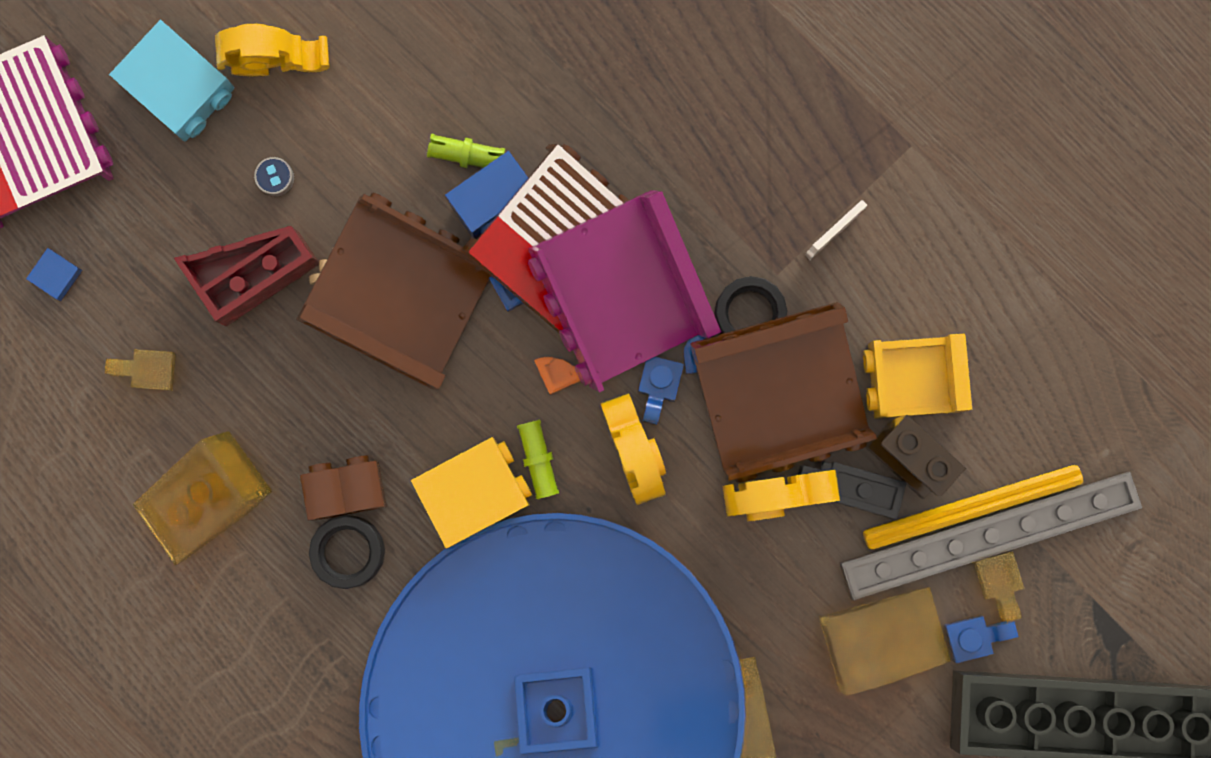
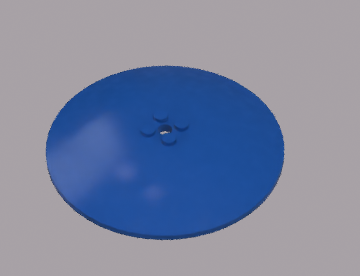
[359,513,746,758]

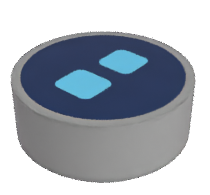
[254,157,294,196]

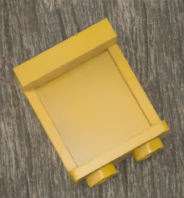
[863,334,972,419]
[411,437,532,549]

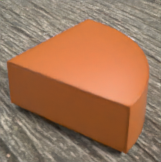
[534,357,580,395]

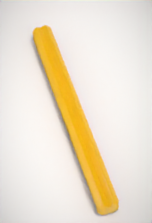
[863,465,1083,549]

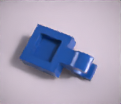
[638,357,684,425]
[944,615,1019,663]

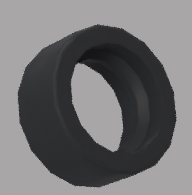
[714,276,788,334]
[309,516,385,589]

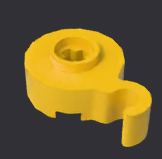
[215,24,329,76]
[600,393,666,505]
[723,470,840,521]

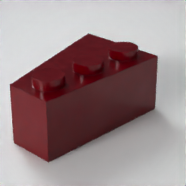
[174,226,319,326]

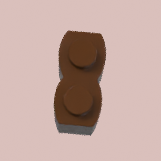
[300,455,387,521]

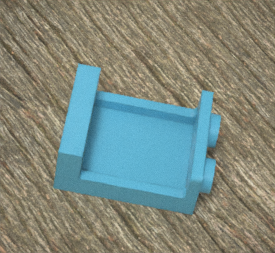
[109,19,235,142]

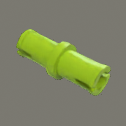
[427,134,505,168]
[517,420,559,499]

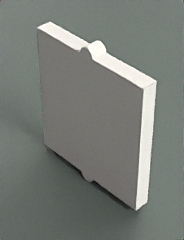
[805,200,867,260]

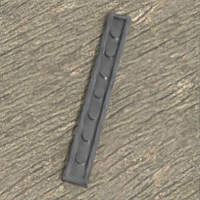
[840,472,1142,600]

